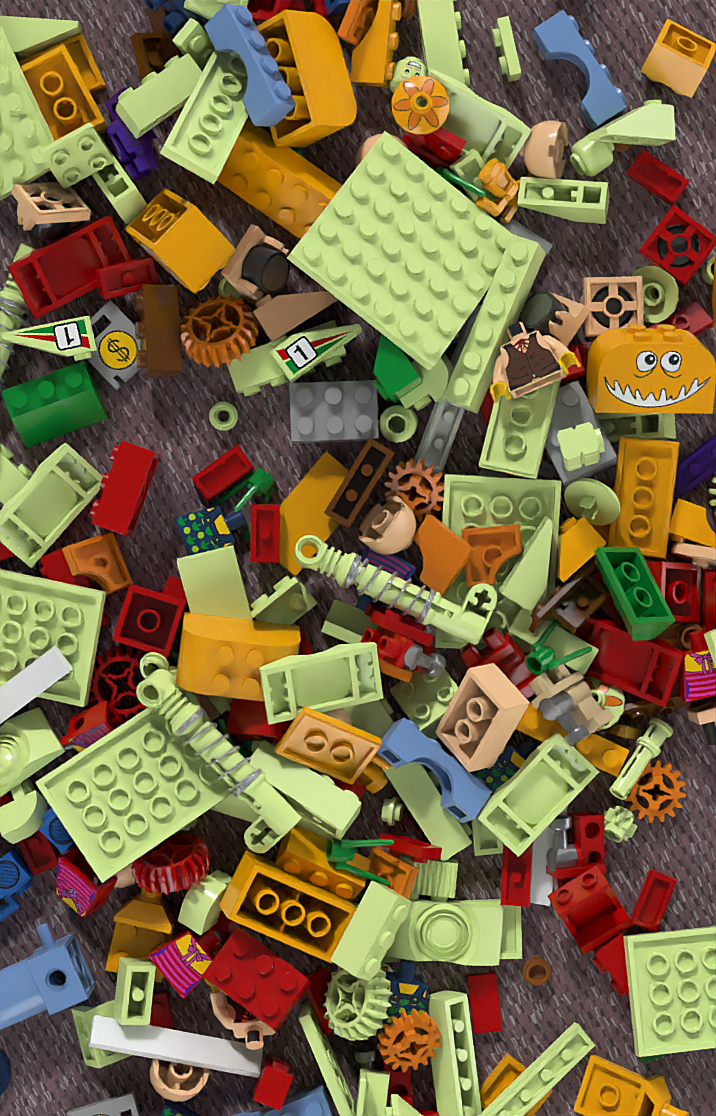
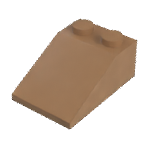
[253,291,339,342]

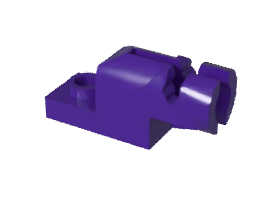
[104,87,158,181]

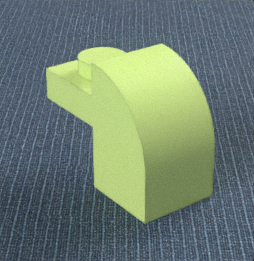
[399,353,454,411]
[0,778,47,844]
[178,869,232,935]

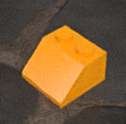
[640,19,716,98]
[555,517,607,582]

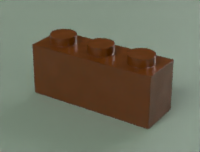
[133,284,182,377]
[324,438,395,529]

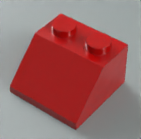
[646,562,701,622]

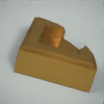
[601,723,642,740]

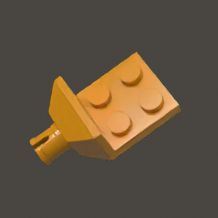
[105,888,176,983]
[573,1054,689,1116]

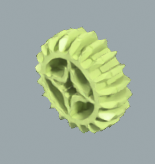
[322,966,393,1041]

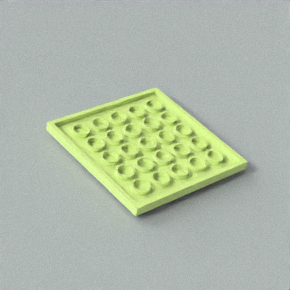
[287,131,512,371]

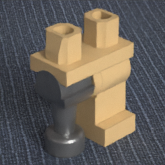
[529,664,615,747]

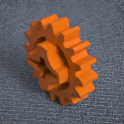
[384,458,445,521]
[624,759,686,823]
[377,1009,442,1072]

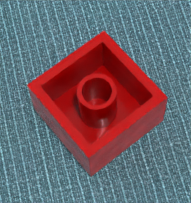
[112,584,188,658]

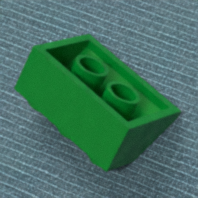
[373,333,423,404]
[1,361,108,448]
[594,547,675,641]

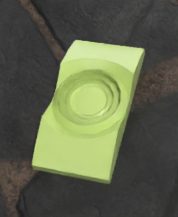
[416,69,532,169]
[0,443,103,568]
[259,642,383,725]
[0,707,65,797]
[476,732,599,857]
[384,899,504,966]

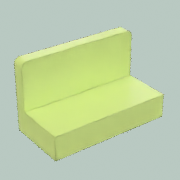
[321,600,378,644]
[355,1068,390,1116]

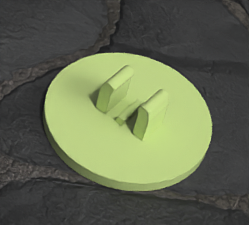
[564,478,620,525]

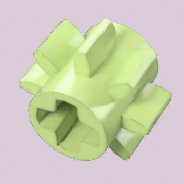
[603,806,637,842]

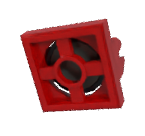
[637,204,716,287]

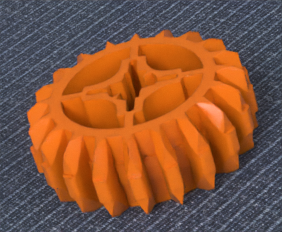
[180,294,258,369]

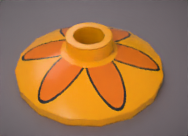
[391,76,450,135]

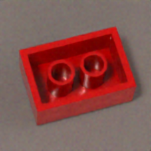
[90,440,161,536]
[202,927,311,1032]

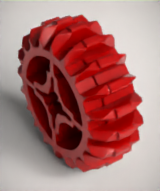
[88,645,158,722]
[131,831,210,895]

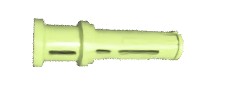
[609,718,673,800]

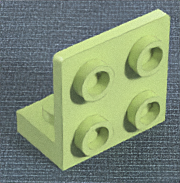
[39,123,115,189]
[249,576,317,625]
[390,670,459,740]
[71,999,132,1069]

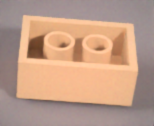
[435,663,530,772]

